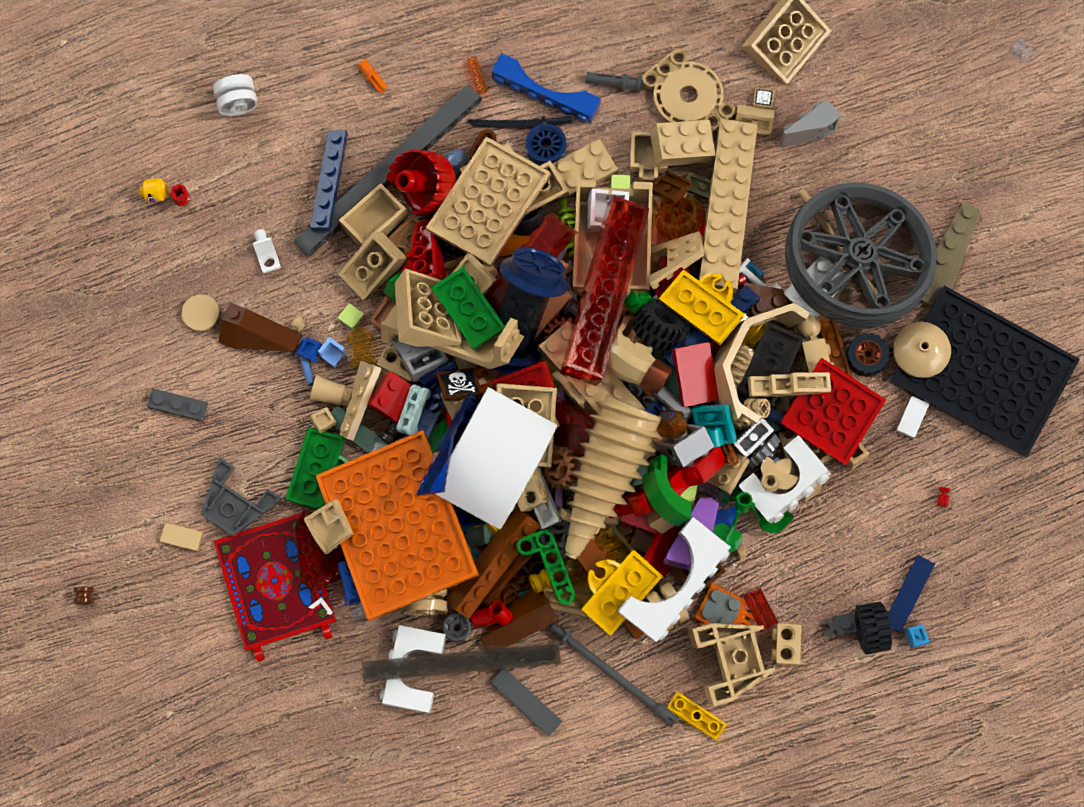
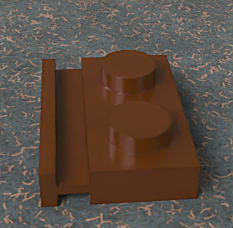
[652,171,694,204]

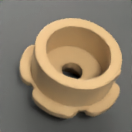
[289,316,306,332]

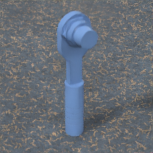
[295,337,314,386]

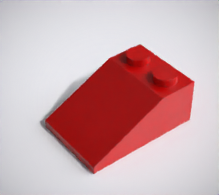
[367,371,411,425]

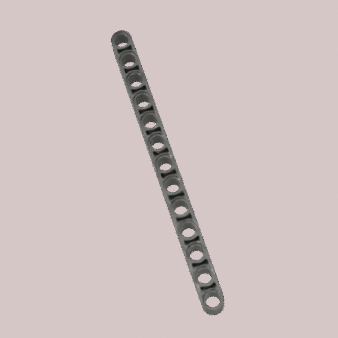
[294,85,482,257]

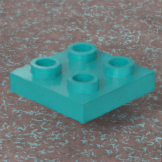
[691,404,737,448]

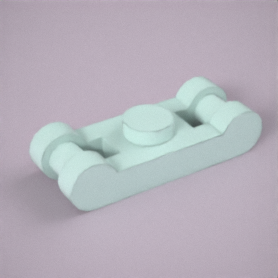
[397,385,431,436]

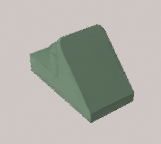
[467,525,494,547]

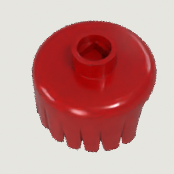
[386,150,456,215]

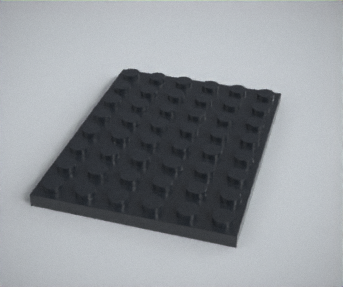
[890,285,1080,458]

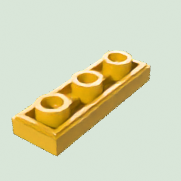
[667,692,727,741]

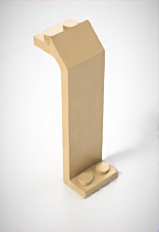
[381,304,524,369]

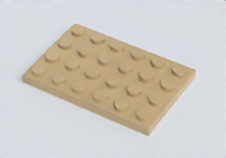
[426,137,551,267]

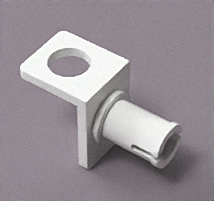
[253,230,281,274]

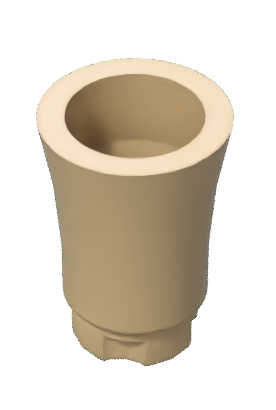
[310,375,353,407]

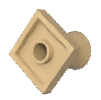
[452,253,499,295]

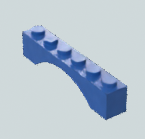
[491,53,601,124]

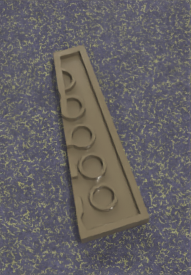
[921,201,980,308]

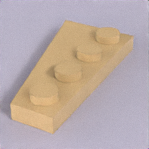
[340,361,382,441]

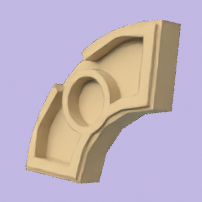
[552,370,592,415]

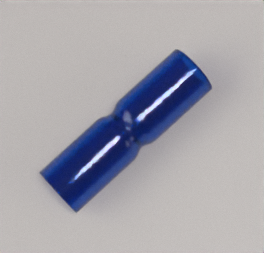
[419,358,458,388]

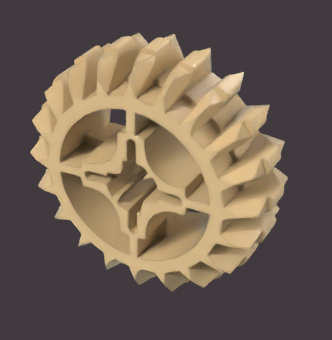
[731,345,754,392]

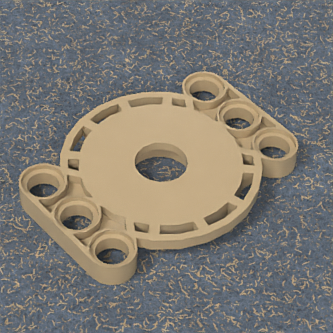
[642,49,735,134]

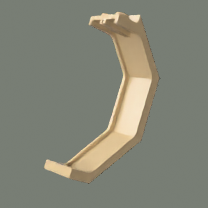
[713,303,810,430]

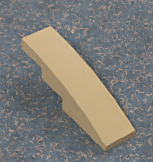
[748,373,831,397]

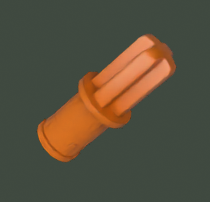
[358,60,387,93]

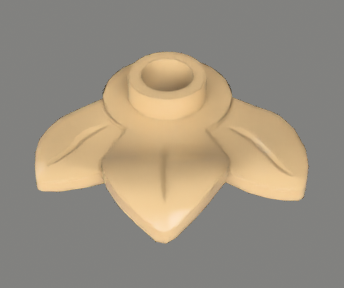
[761,457,798,492]

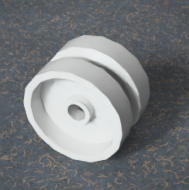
[213,74,258,116]

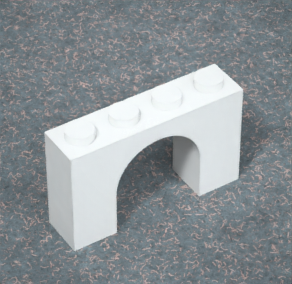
[738,435,831,524]
[380,625,446,714]

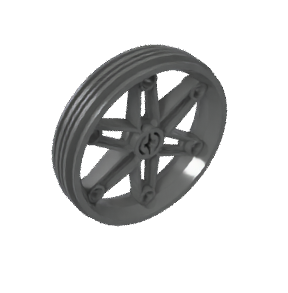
[785,182,937,328]

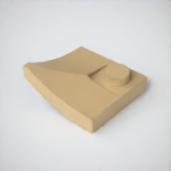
[304,499,354,554]

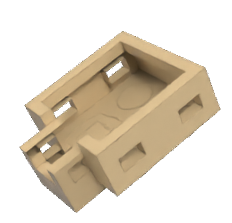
[630,131,668,183]

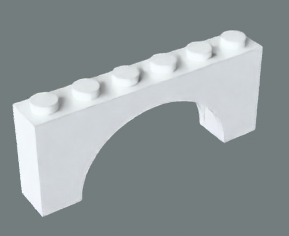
[617,517,730,642]

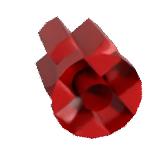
[937,487,950,507]

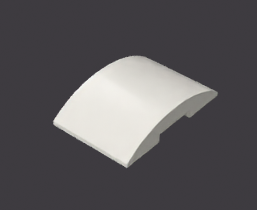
[431,387,557,529]

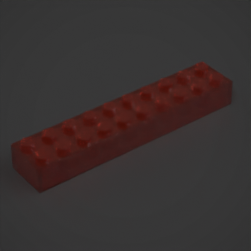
[560,195,649,386]

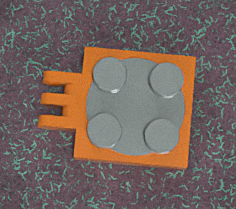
[694,583,755,625]

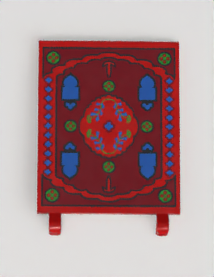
[214,512,336,662]

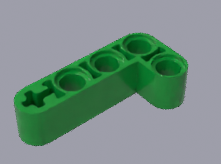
[516,530,575,605]

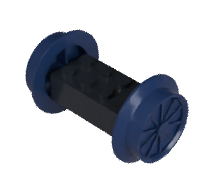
[492,248,568,374]

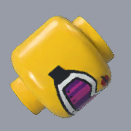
[139,178,169,203]

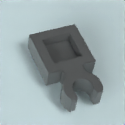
[820,613,857,637]

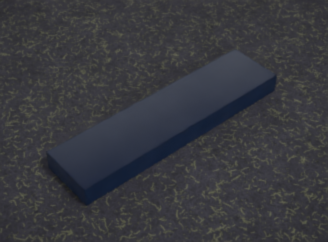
[888,555,935,633]

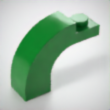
[642,454,691,526]

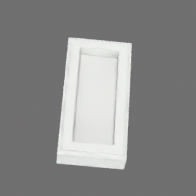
[896,396,929,439]

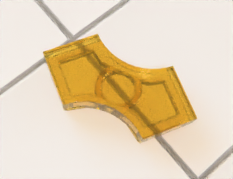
[346,325,377,371]

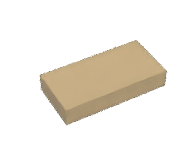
[160,523,204,552]

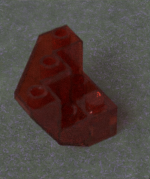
[295,509,346,591]

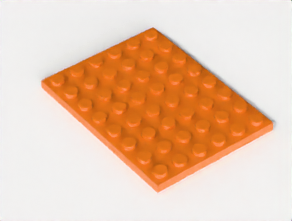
[316,430,479,621]

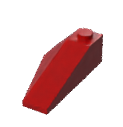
[402,217,446,280]

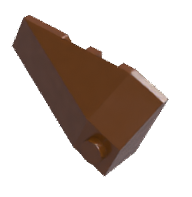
[219,302,302,352]
[484,540,556,605]
[480,590,558,657]

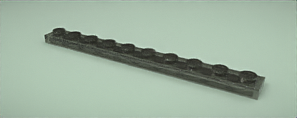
[361,643,561,682]

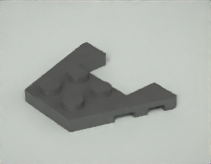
[201,458,282,537]

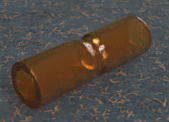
[467,57,488,95]

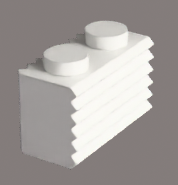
[732,418,774,458]

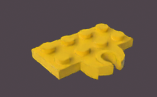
[659,270,744,345]
[581,550,663,636]

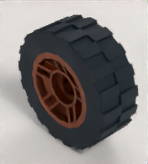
[846,333,890,377]

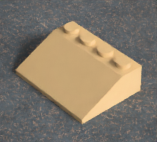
[741,0,831,85]
[395,269,461,347]
[496,384,557,467]

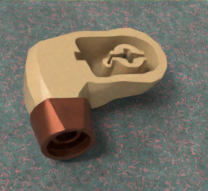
[605,315,672,395]

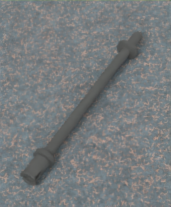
[549,624,679,727]

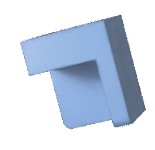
[318,337,346,368]

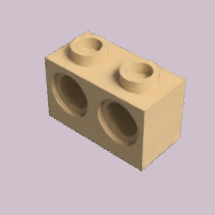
[376,345,413,386]
[517,468,548,512]
[771,623,801,667]

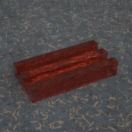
[743,588,778,631]

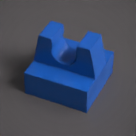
[297,337,322,363]

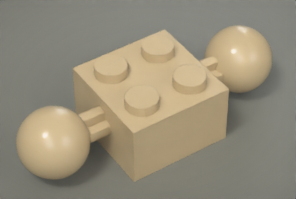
[796,315,834,373]

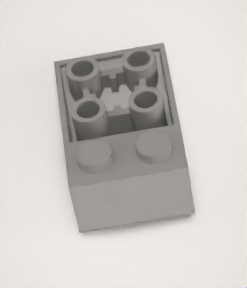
[780,99,841,147]
[390,335,448,383]

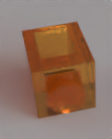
[657,410,688,438]

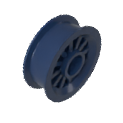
[526,123,566,166]

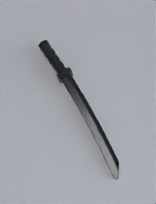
[468,116,572,128]

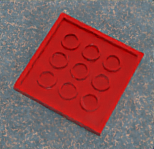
[779,357,886,466]

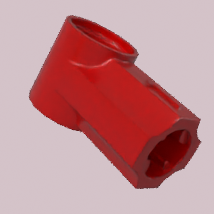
[470,601,513,627]

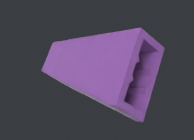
[663,497,719,571]

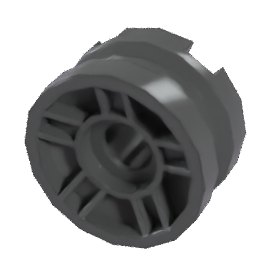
[443,613,471,643]

